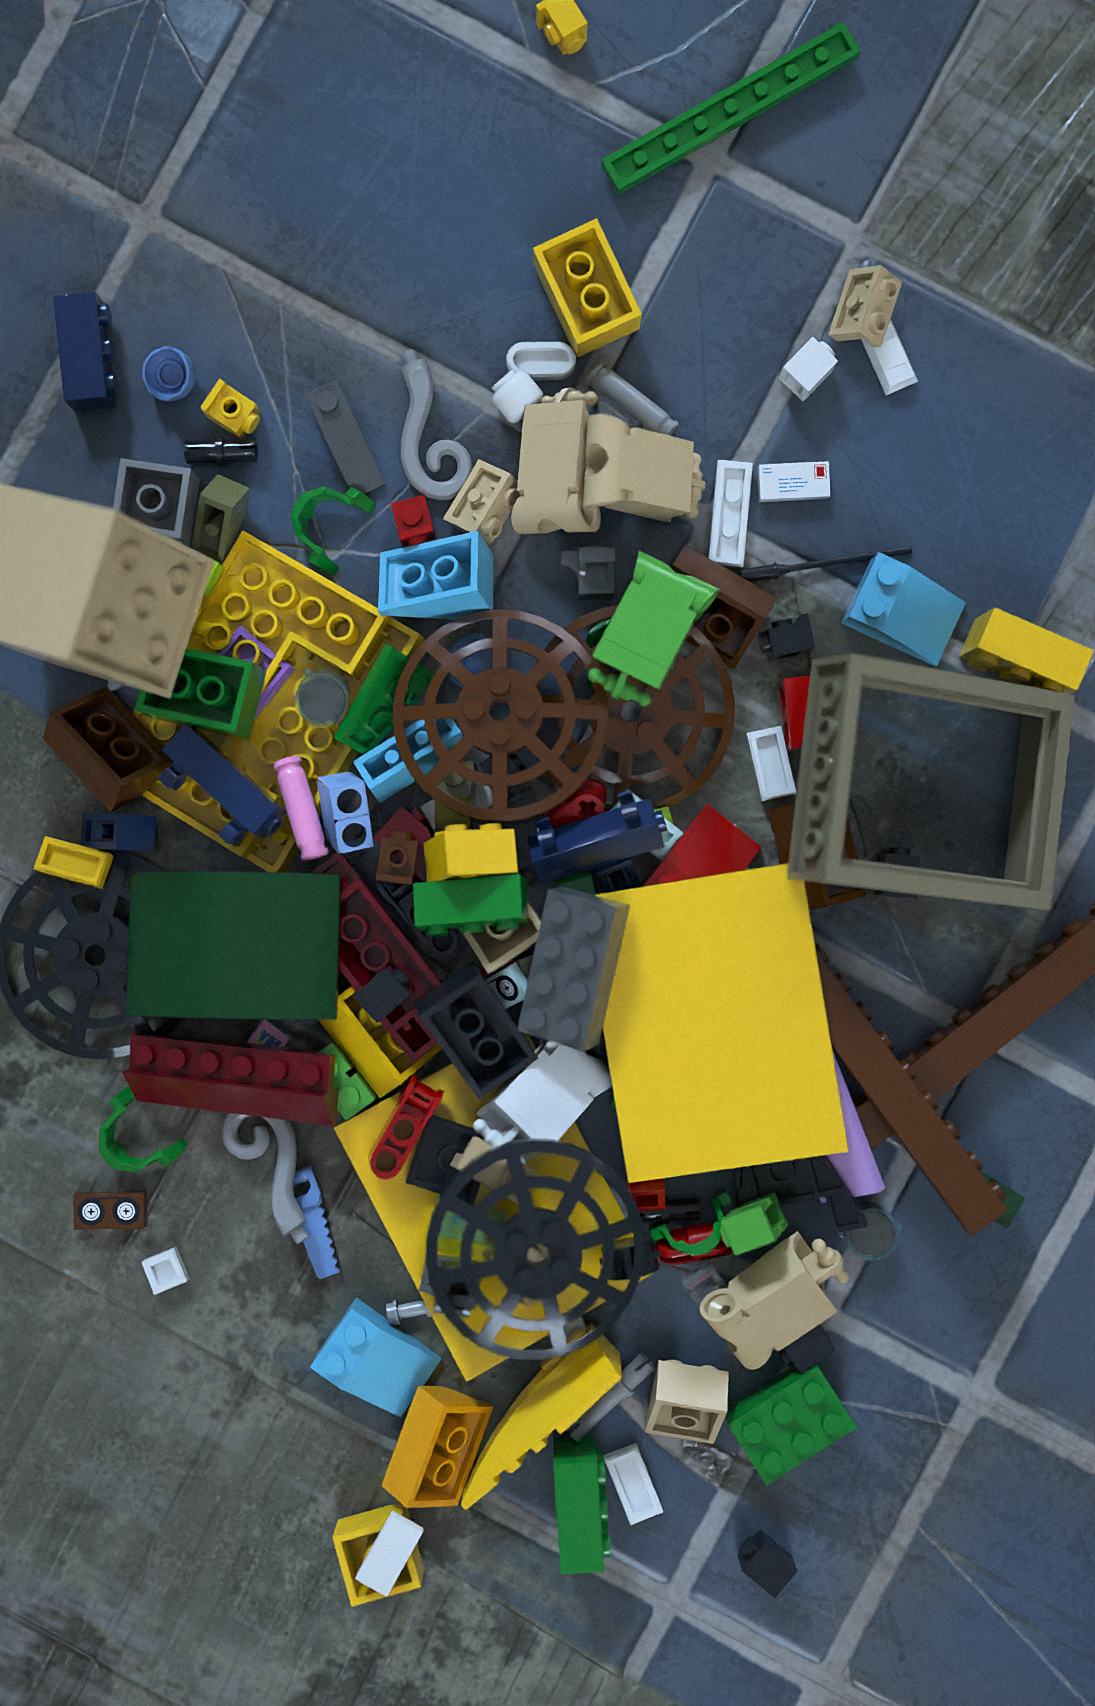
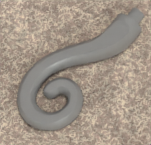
[400,349,473,501]
[221,1113,309,1244]

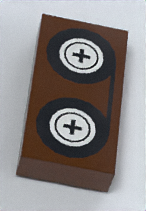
[73,1191,147,1230]

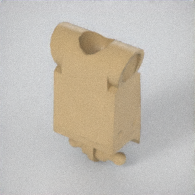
[511,388,601,534]
[583,414,706,523]
[699,1231,849,1370]

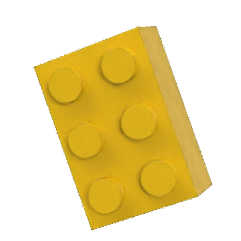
[532,218,642,358]
[959,607,1094,694]

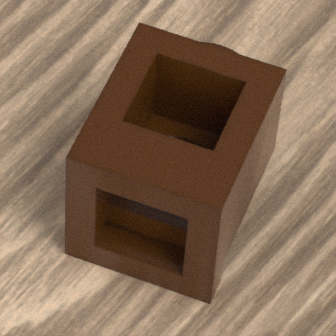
[375,831,420,885]

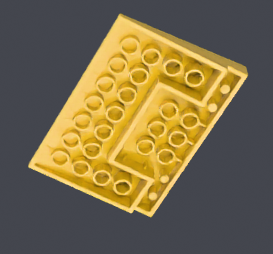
[132,530,425,873]
[595,863,849,1183]
[334,1033,654,1382]

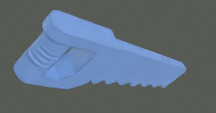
[294,1164,340,1279]

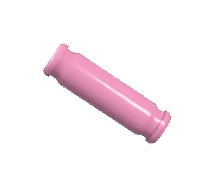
[273,756,329,862]

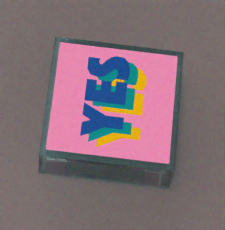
[245,1019,294,1047]

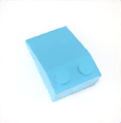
[378,531,493,620]
[841,552,966,667]
[310,1297,442,1417]

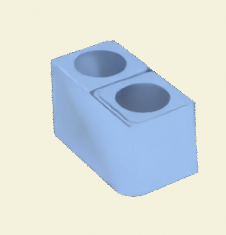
[317,772,374,854]

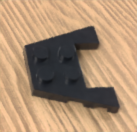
[732,1155,868,1253]

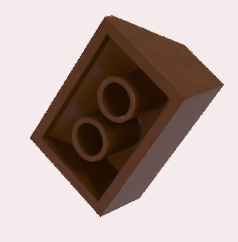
[671,545,776,669]
[43,686,174,812]
[769,804,866,910]

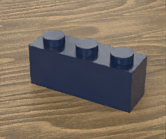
[53,292,119,411]

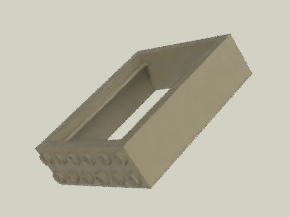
[787,653,1075,910]

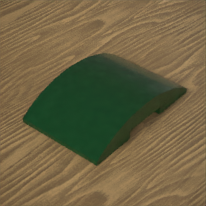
[126,871,341,1019]

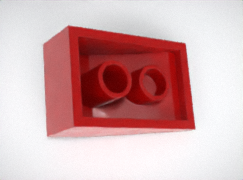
[642,804,761,887]

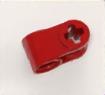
[545,779,608,828]

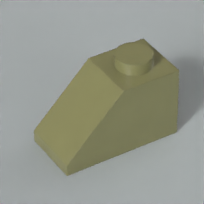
[191,474,250,564]
[435,758,478,833]

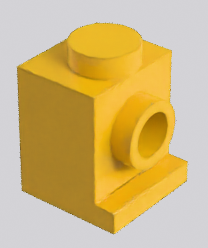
[536,0,588,55]
[200,378,261,440]

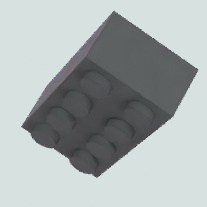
[517,887,630,1051]

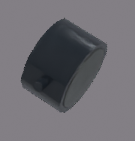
[599,1236,662,1281]

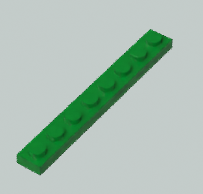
[601,21,861,195]

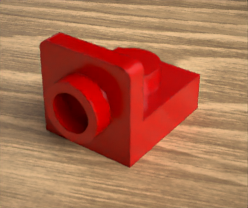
[391,495,436,547]

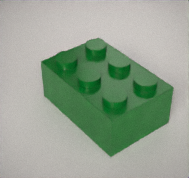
[135,648,266,740]
[725,1364,857,1486]
[553,1436,610,1575]

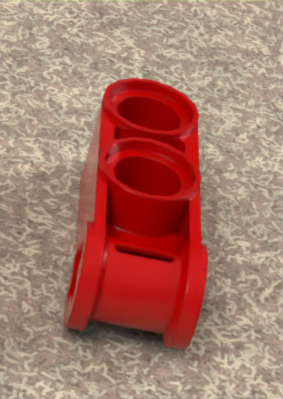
[368,1074,444,1179]

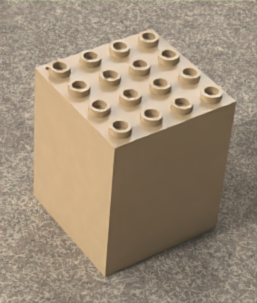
[0,484,215,699]

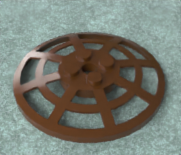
[534,605,735,813]
[393,609,609,823]

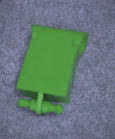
[588,550,720,706]

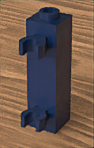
[158,723,287,847]
[527,790,668,885]

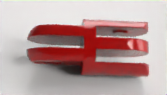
[655,1221,732,1265]

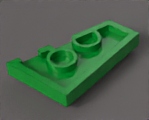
[334,644,435,755]

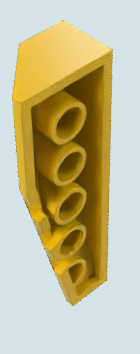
[461,1323,622,1510]

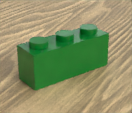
[413,874,529,936]

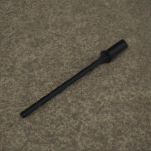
[739,546,912,582]

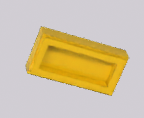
[33,836,114,889]

